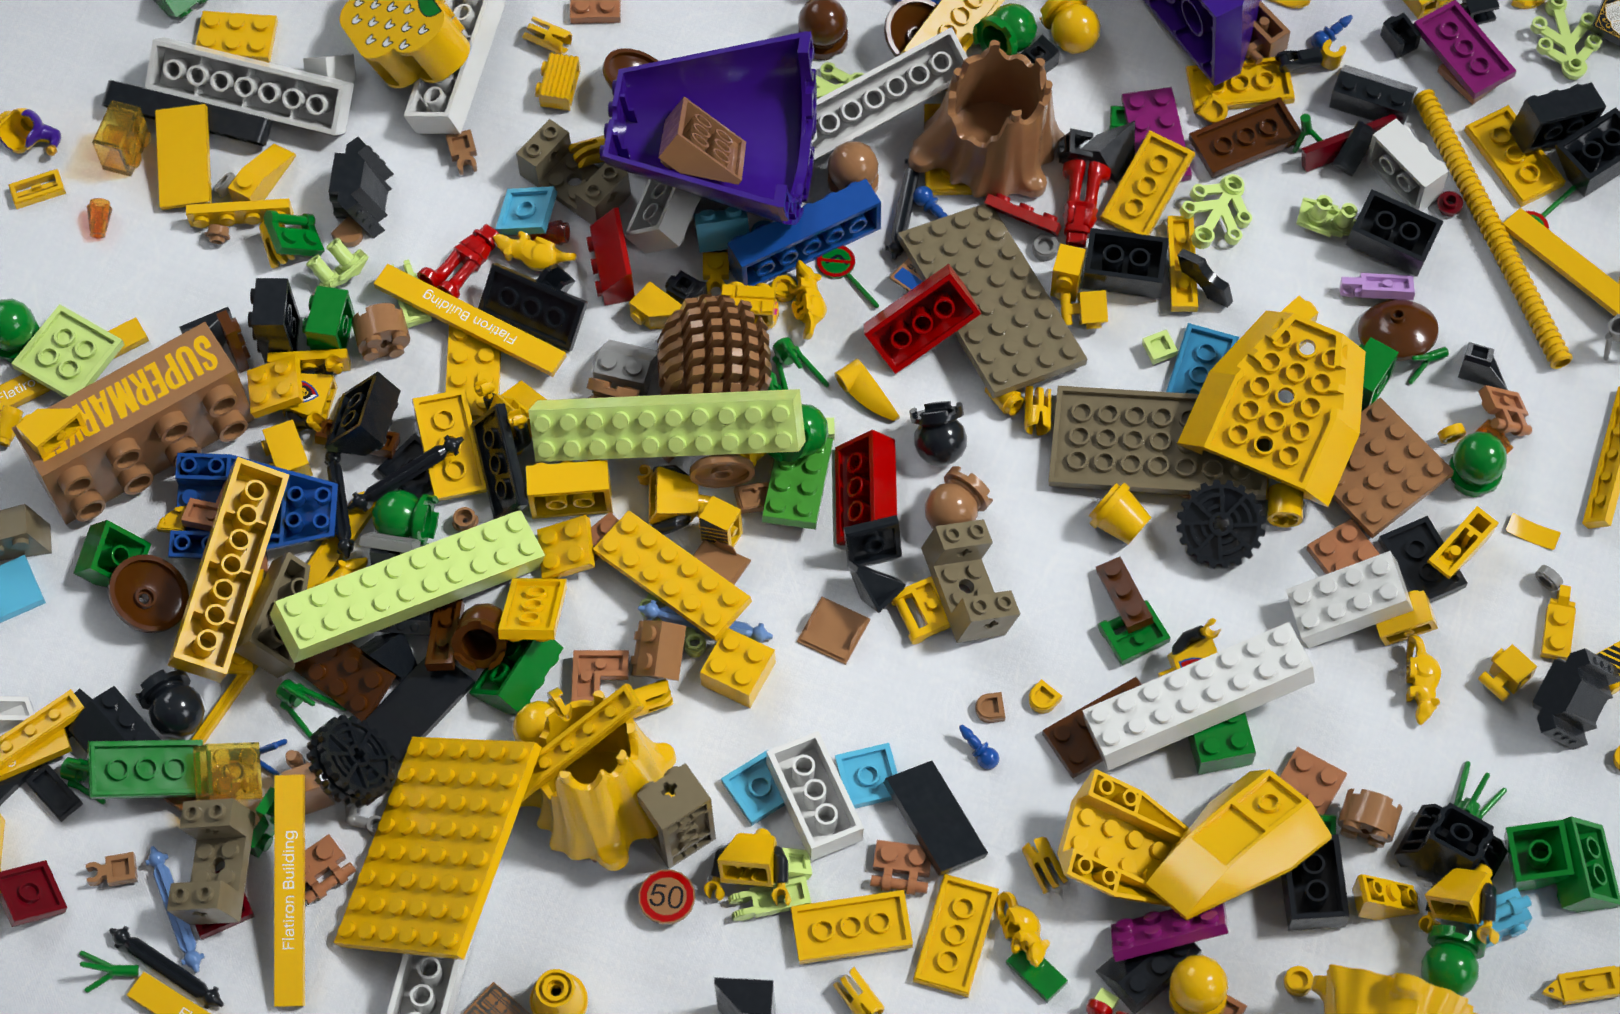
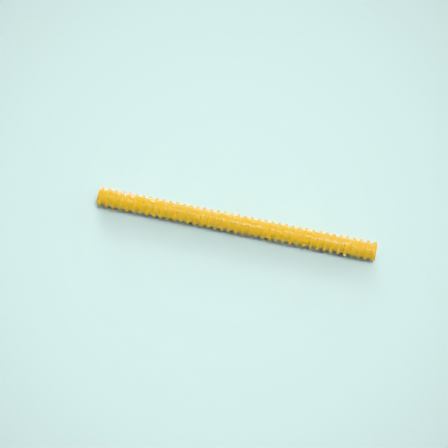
[1413,89,1573,369]

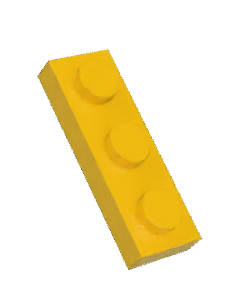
[267,348,351,372]

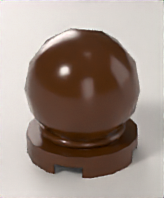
[798,0,848,60]
[451,603,509,671]

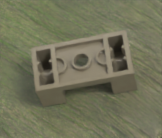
[516,119,631,225]
[921,519,1020,643]
[637,763,716,869]
[167,798,256,925]

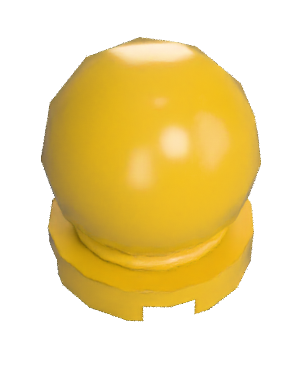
[1039,0,1101,54]
[513,687,570,745]
[1169,955,1228,1014]

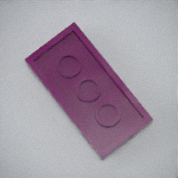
[1414,0,1517,99]
[1121,87,1192,182]
[1111,903,1229,962]

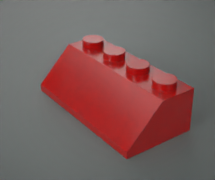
[863,264,981,374]
[835,429,897,546]

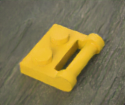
[891,576,951,645]

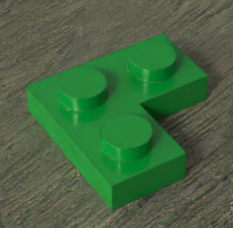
[250,787,274,858]

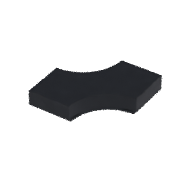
[1177,249,1233,308]

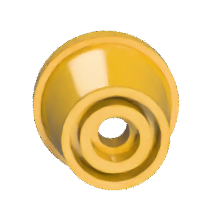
[1089,482,1152,545]
[530,969,588,1014]

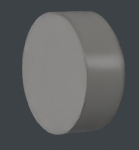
[214,172,236,197]
[1032,234,1059,261]
[1535,565,1563,591]

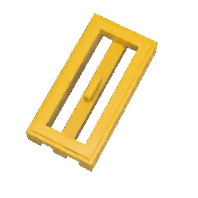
[8,169,66,209]

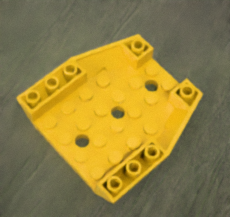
[1177,311,1366,508]

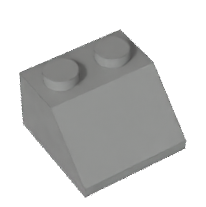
[592,340,658,396]

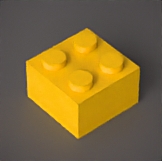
[700,628,776,708]

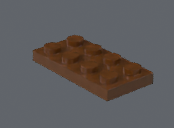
[1188,97,1302,178]
[294,642,396,721]
[1042,677,1142,779]

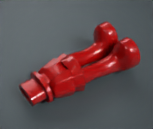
[1062,159,1111,248]
[417,224,499,299]

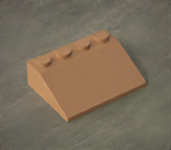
[658,97,746,185]

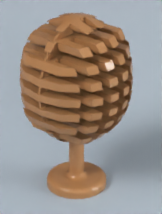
[657,294,772,488]

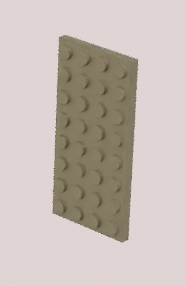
[897,203,1088,398]
[1048,386,1270,500]

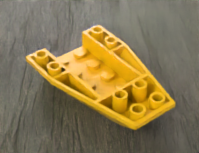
[1057,769,1189,907]
[1146,769,1332,920]

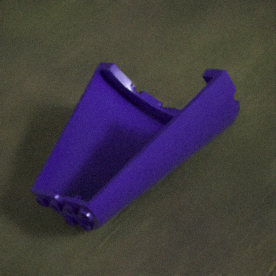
[600,31,817,225]

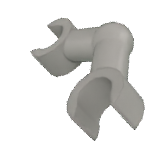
[342,801,381,836]

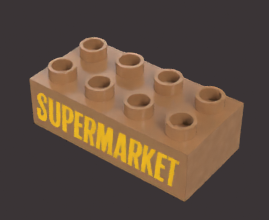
[12,322,255,525]

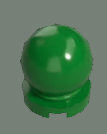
[973,3,1037,56]
[0,299,40,363]
[768,404,829,462]
[1449,431,1507,497]
[372,490,439,547]
[1421,925,1487,996]

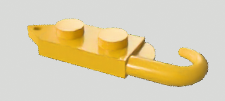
[1542,965,1620,1005]

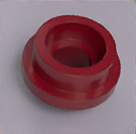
[1437,191,1463,217]

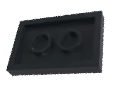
[1378,516,1467,603]

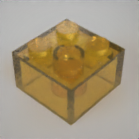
[92,100,151,177]
[193,742,262,802]

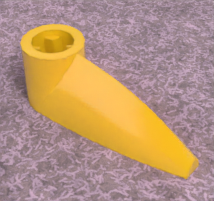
[834,358,900,421]

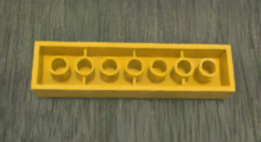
[167,457,289,683]

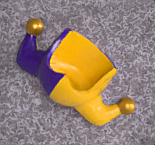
[0,108,61,156]

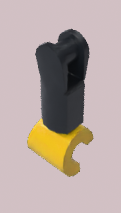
[1275,39,1346,73]

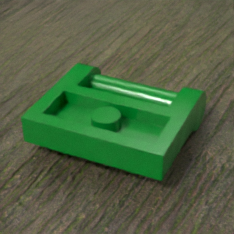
[264,210,325,256]
[1097,600,1171,665]

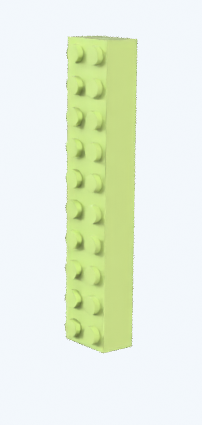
[528,389,806,462]
[270,510,545,663]

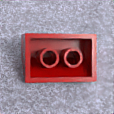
[586,207,635,306]

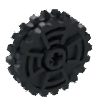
[1176,479,1266,569]
[306,715,396,808]

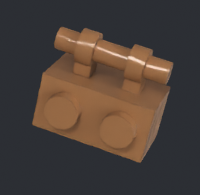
[1246,1,1291,64]
[630,620,686,681]
[281,750,335,815]

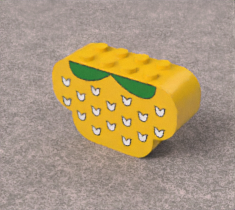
[339,0,470,88]

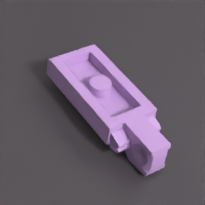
[1339,273,1415,300]

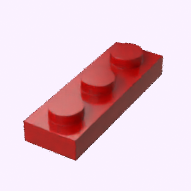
[984,193,1062,237]

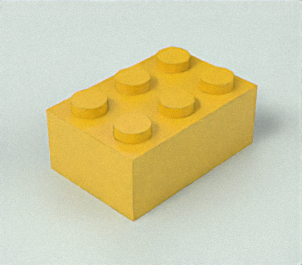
[526,459,613,519]

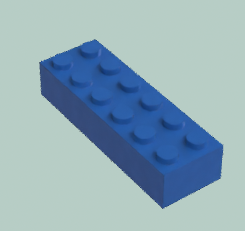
[727,179,881,286]

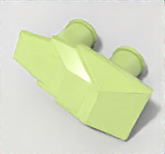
[1296,195,1358,237]
[306,238,369,291]

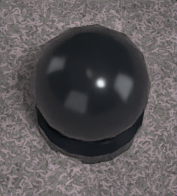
[909,401,967,466]
[135,668,205,738]

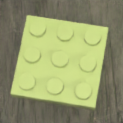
[11,304,124,398]

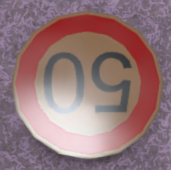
[639,869,695,925]

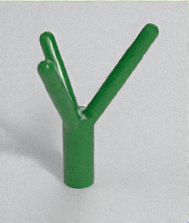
[1292,113,1323,153]
[1408,347,1449,384]
[79,951,139,993]

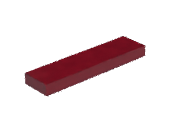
[1302,114,1398,172]

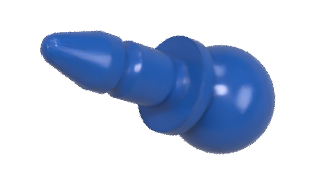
[1311,15,1353,51]
[913,186,948,219]
[959,725,999,770]

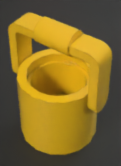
[1266,477,1306,528]

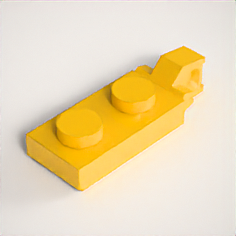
[1540,584,1576,661]

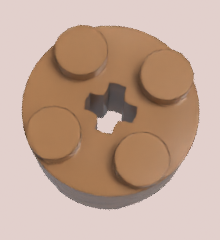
[351,303,410,361]
[1337,788,1403,848]

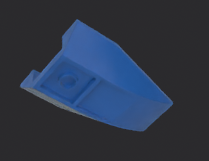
[168,453,338,559]

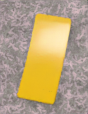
[1506,513,1561,550]

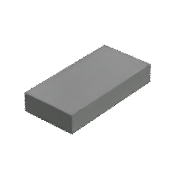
[359,532,421,553]

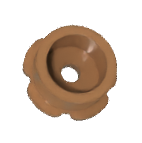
[205,224,230,244]
[452,507,479,531]

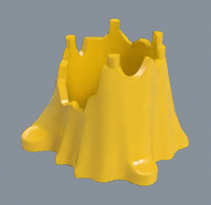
[520,690,677,871]
[1311,964,1477,1014]

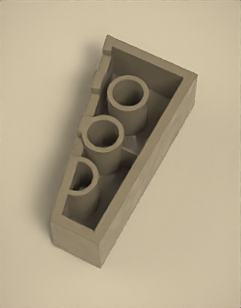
[0,504,52,561]
[234,552,310,678]

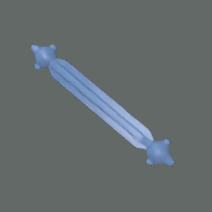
[638,600,773,643]
[145,846,205,973]

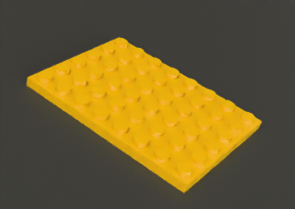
[333,737,542,960]

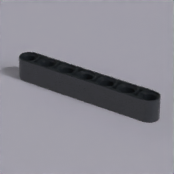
[102,80,273,146]

